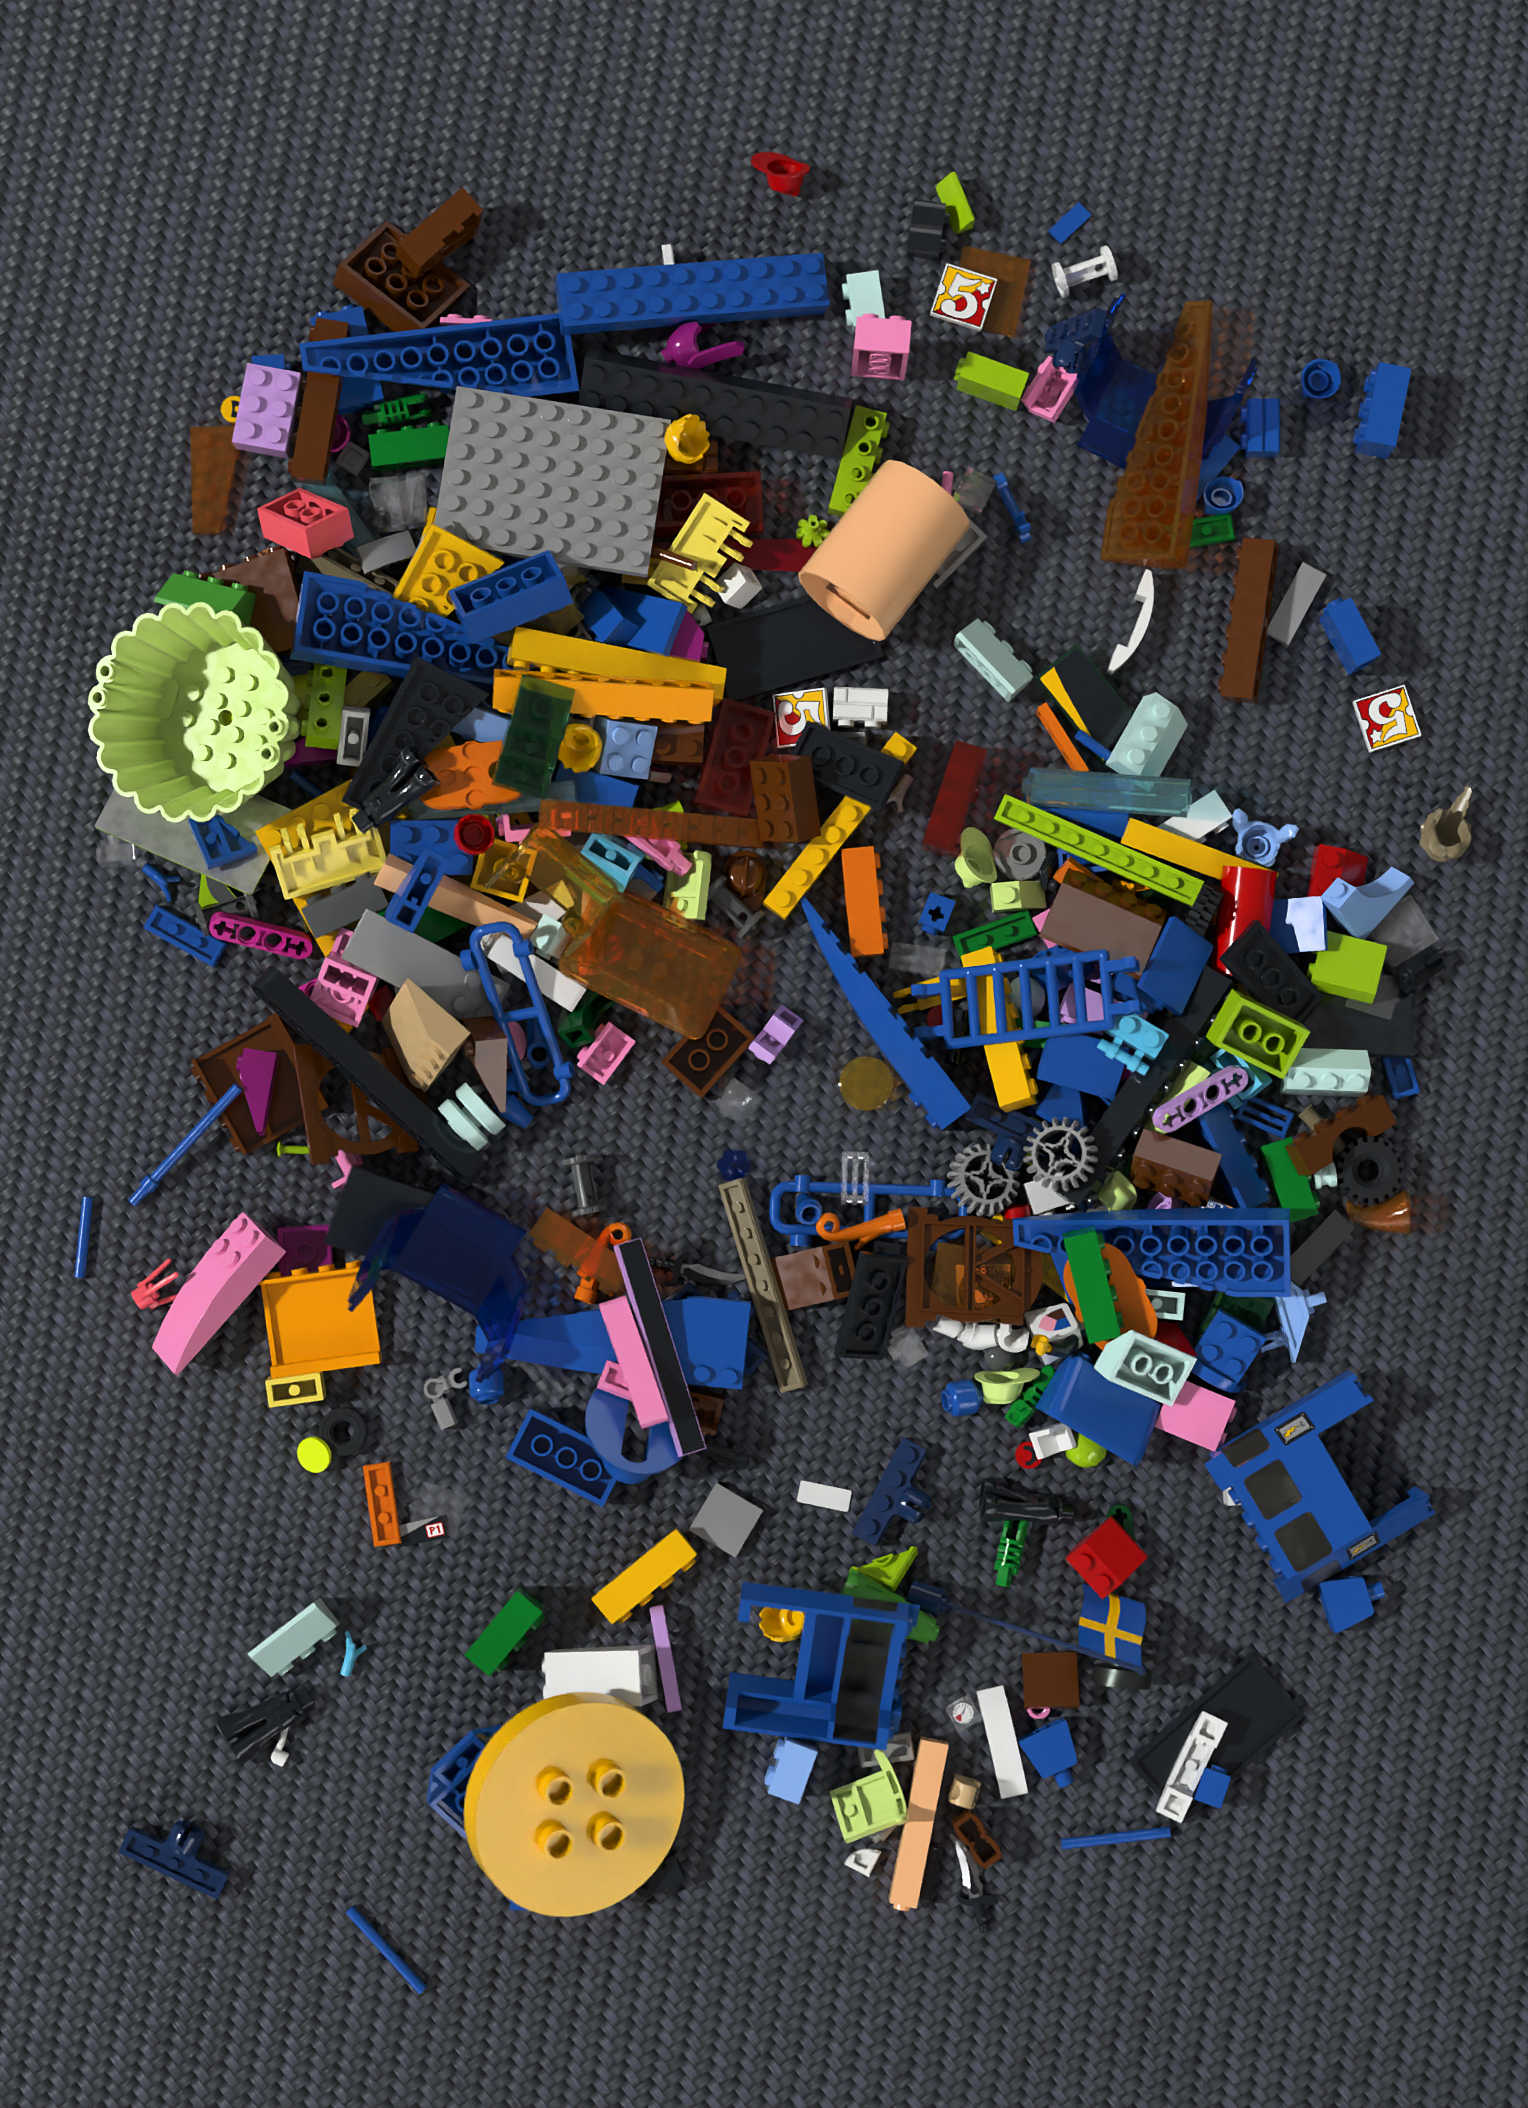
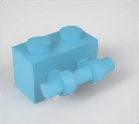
[575,827,645,894]
[1097,1015,1169,1075]
[1202,1048,1273,1110]

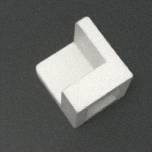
[716,562,763,609]
[1029,1423,1076,1459]

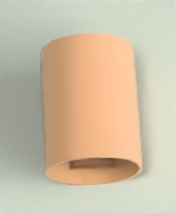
[798,460,970,641]

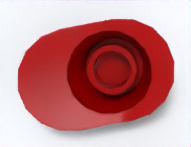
[751,152,810,196]

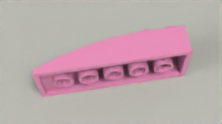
[152,1212,286,1376]

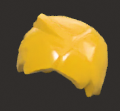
[664,414,710,464]
[556,723,602,773]
[759,1607,805,1642]

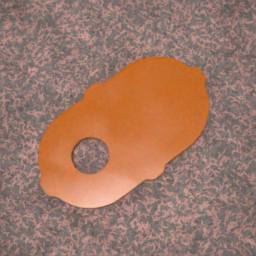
[418,740,525,810]
[1063,1243,1157,1351]

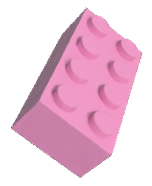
[851,313,911,381]

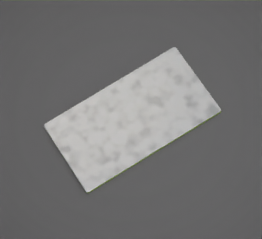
[95,789,292,895]

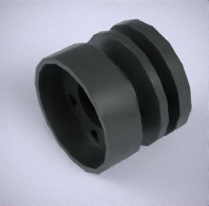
[1093,1638,1155,1690]

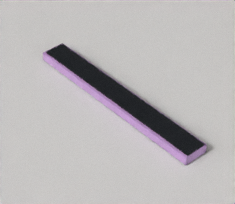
[613,1238,706,1457]

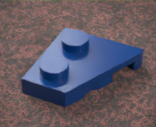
[188,814,257,870]

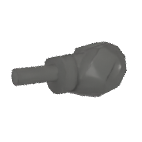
[984,1345,1017,1372]

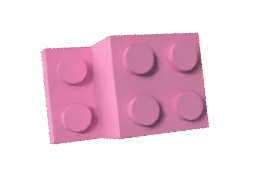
[310,926,380,1027]

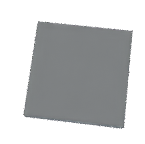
[689,1482,763,1558]

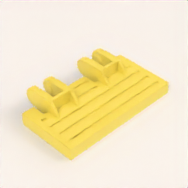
[646,493,753,614]
[269,808,386,900]

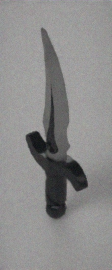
[648,1251,746,1287]
[949,1833,998,1933]

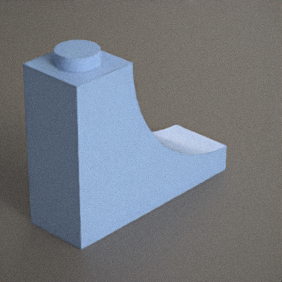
[1320,867,1414,940]

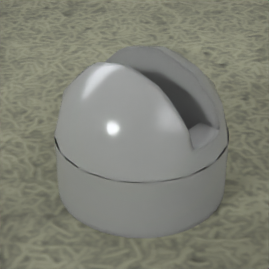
[690,602,713,626]

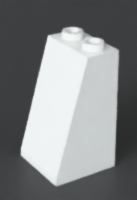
[542,1644,658,1706]

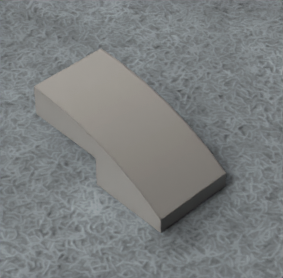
[355,530,416,574]

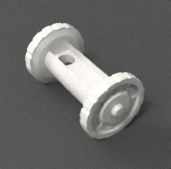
[1052,245,1118,298]

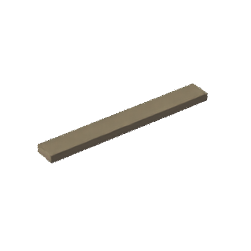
[718,1177,808,1393]

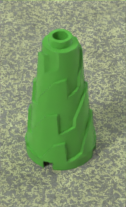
[840,1569,940,1644]

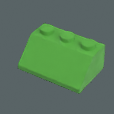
[154,570,257,626]

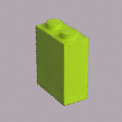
[954,351,1029,411]
[1306,931,1387,1004]

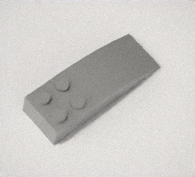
[341,909,510,1021]

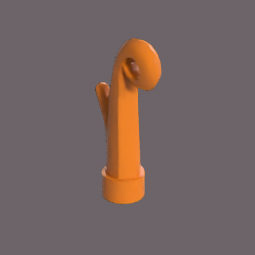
[816,1208,906,1251]
[574,1222,632,1305]

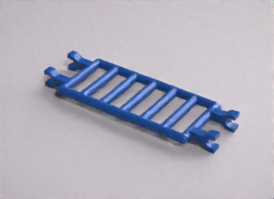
[911,949,1144,1049]

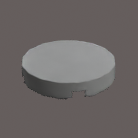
[993,828,1047,881]

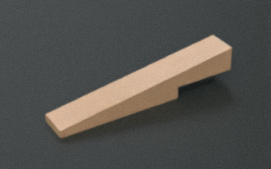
[374,853,537,940]

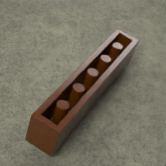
[287,318,351,487]
[1218,538,1280,704]

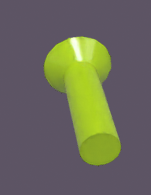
[277,1142,309,1157]

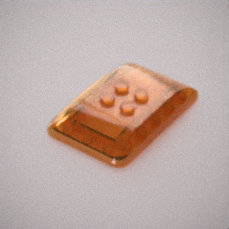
[558,883,742,1039]

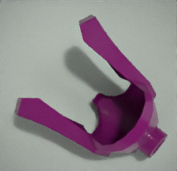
[661,322,744,369]

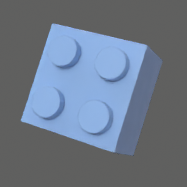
[590,715,658,780]
[764,1737,818,1804]

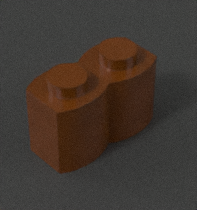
[952,1808,1002,1869]

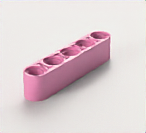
[599,1295,668,1429]

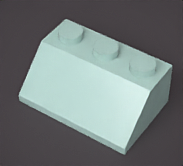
[953,618,1033,702]
[1106,693,1188,793]
[1280,1048,1371,1097]
[1094,1330,1197,1407]
[248,1598,340,1677]

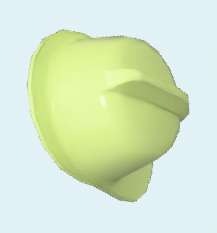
[955,827,997,888]
[1098,1170,1137,1211]
[974,1368,1040,1404]

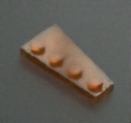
[190,426,240,535]

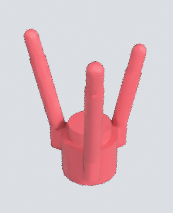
[131,1259,179,1310]

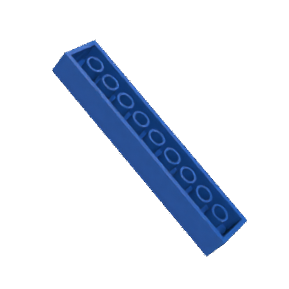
[555,253,830,335]

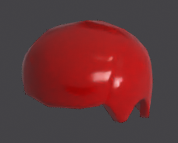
[453,814,495,855]

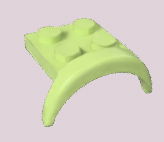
[644,850,712,920]
[829,1749,909,1844]

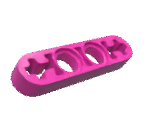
[209,912,313,959]

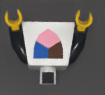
[1024,1302,1085,1365]

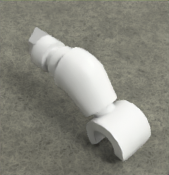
[933,1316,1029,1352]

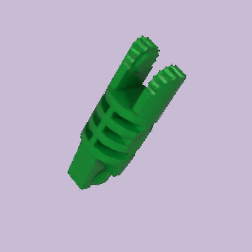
[361,393,432,427]
[1005,1365,1056,1429]
[994,1521,1029,1587]

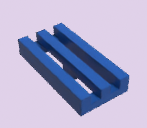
[1234,1097,1295,1139]

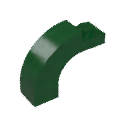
[558,970,645,1049]

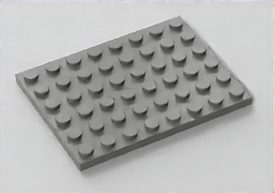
[435,386,671,578]

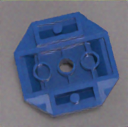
[427,1724,505,1839]

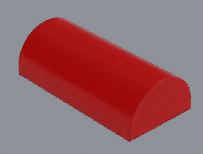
[1210,866,1277,976]

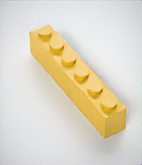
[961,946,1038,1113]

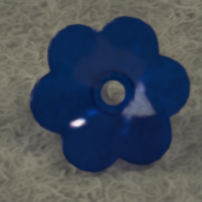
[717,1149,751,1181]

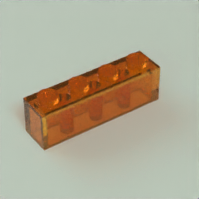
[529,1207,627,1297]

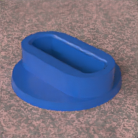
[585,1388,683,1484]

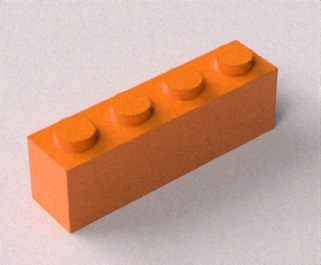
[841,846,888,958]

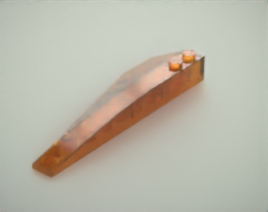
[1100,300,1213,569]

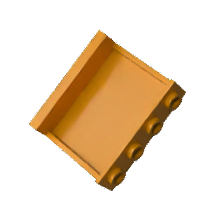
[258,1260,382,1378]

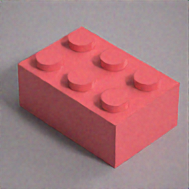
[257,488,354,559]

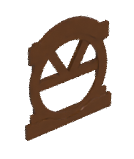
[293,1044,428,1165]
[905,1207,1043,1328]

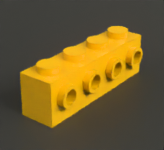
[591,1528,697,1624]

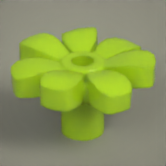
[795,515,830,548]

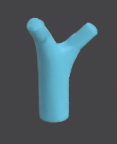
[340,1631,367,1677]

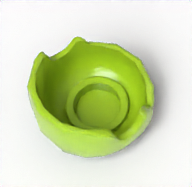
[1064,1429,1107,1468]

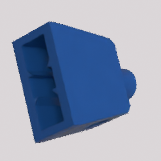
[1315,1575,1385,1633]
[1017,1717,1078,1788]

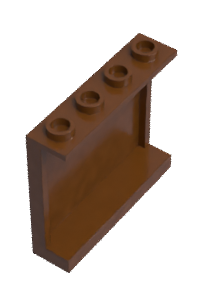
[199,546,300,658]
[190,1013,332,1155]

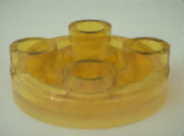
[839,1056,893,1111]

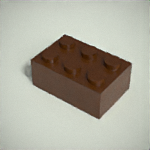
[750,754,821,843]
[661,1002,756,1100]
[1129,1129,1222,1208]

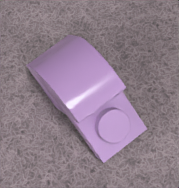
[748,1005,804,1064]

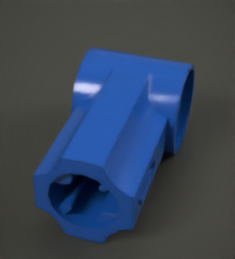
[526,1014,551,1069]

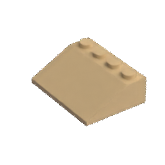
[381,978,470,1092]

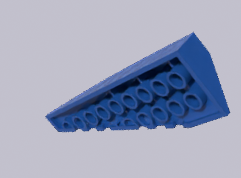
[299,313,580,398]
[290,571,540,690]
[799,896,972,1131]
[1013,1208,1291,1297]
[475,1296,751,1390]

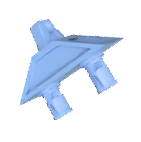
[1260,1282,1327,1363]

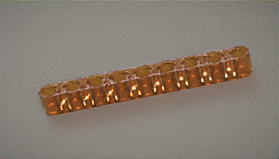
[538,800,764,849]

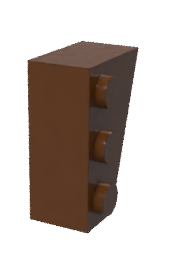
[396,187,484,279]

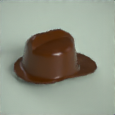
[723,851,767,915]

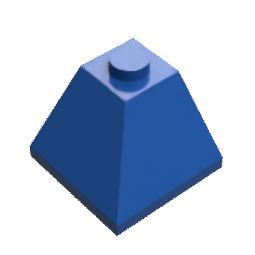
[1036,1082,1090,1139]

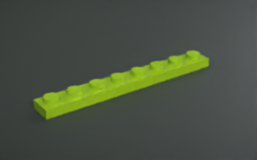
[994,794,1204,907]

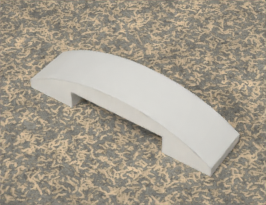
[1106,569,1154,675]
[976,1685,1028,1799]
[1156,1711,1228,1823]

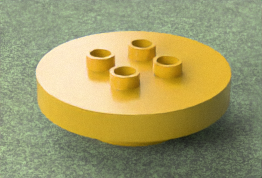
[464,1692,684,1917]

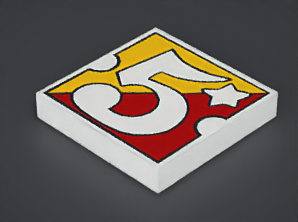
[930,263,997,332]
[1352,685,1421,753]
[773,688,831,749]

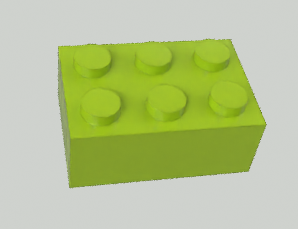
[1206,989,1310,1079]

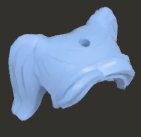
[1232,808,1299,868]

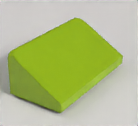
[936,172,975,234]

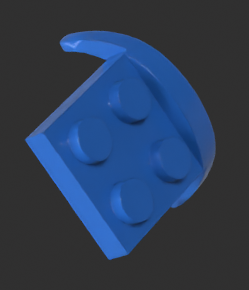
[1191,1308,1267,1393]

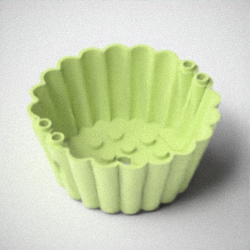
[88,602,302,822]

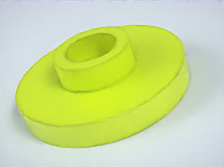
[297,1437,332,1473]

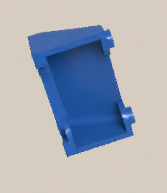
[1035,1350,1162,1467]

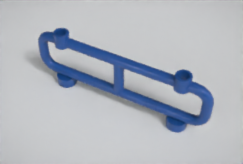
[460,921,574,1106]
[769,1175,970,1251]

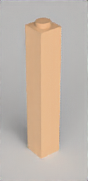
[889,1736,949,1911]

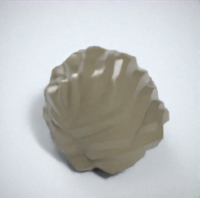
[1420,786,1473,862]

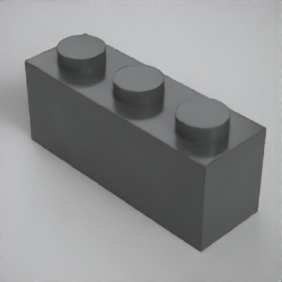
[301,871,391,939]

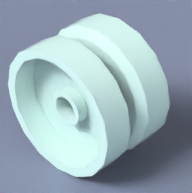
[438,1082,506,1151]

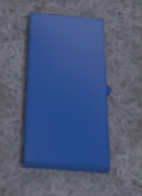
[1048,202,1092,244]

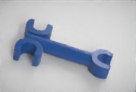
[993,472,1031,544]

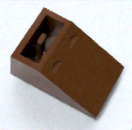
[770,1240,855,1311]

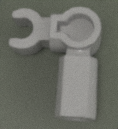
[424,1368,467,1430]

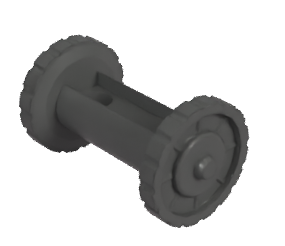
[707,874,765,939]
[193,893,259,937]
[561,1154,608,1217]

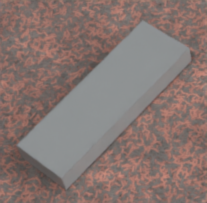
[1267,562,1326,646]

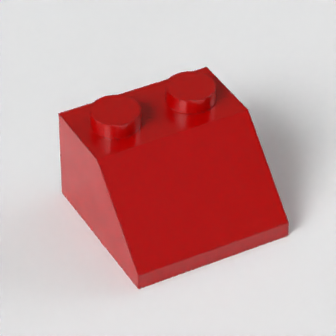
[1306,844,1368,897]
[1065,1515,1148,1599]

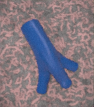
[142,862,180,902]

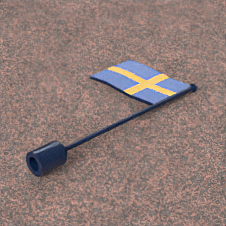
[907,1580,1147,1676]

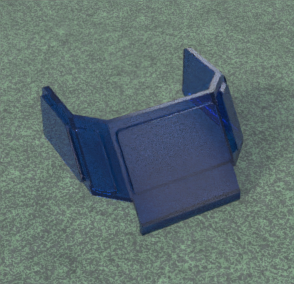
[1074,293,1258,489]
[347,1183,529,1383]

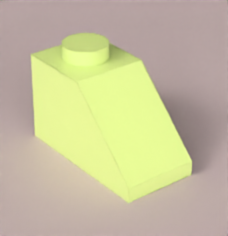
[990,881,1046,913]

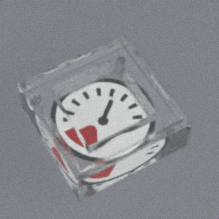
[945,1694,982,1732]

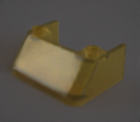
[484,822,619,958]

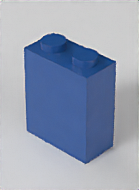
[1319,597,1381,676]

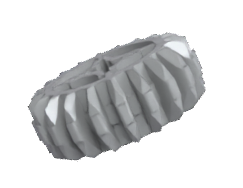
[1023,1117,1098,1192]
[947,1144,1020,1216]

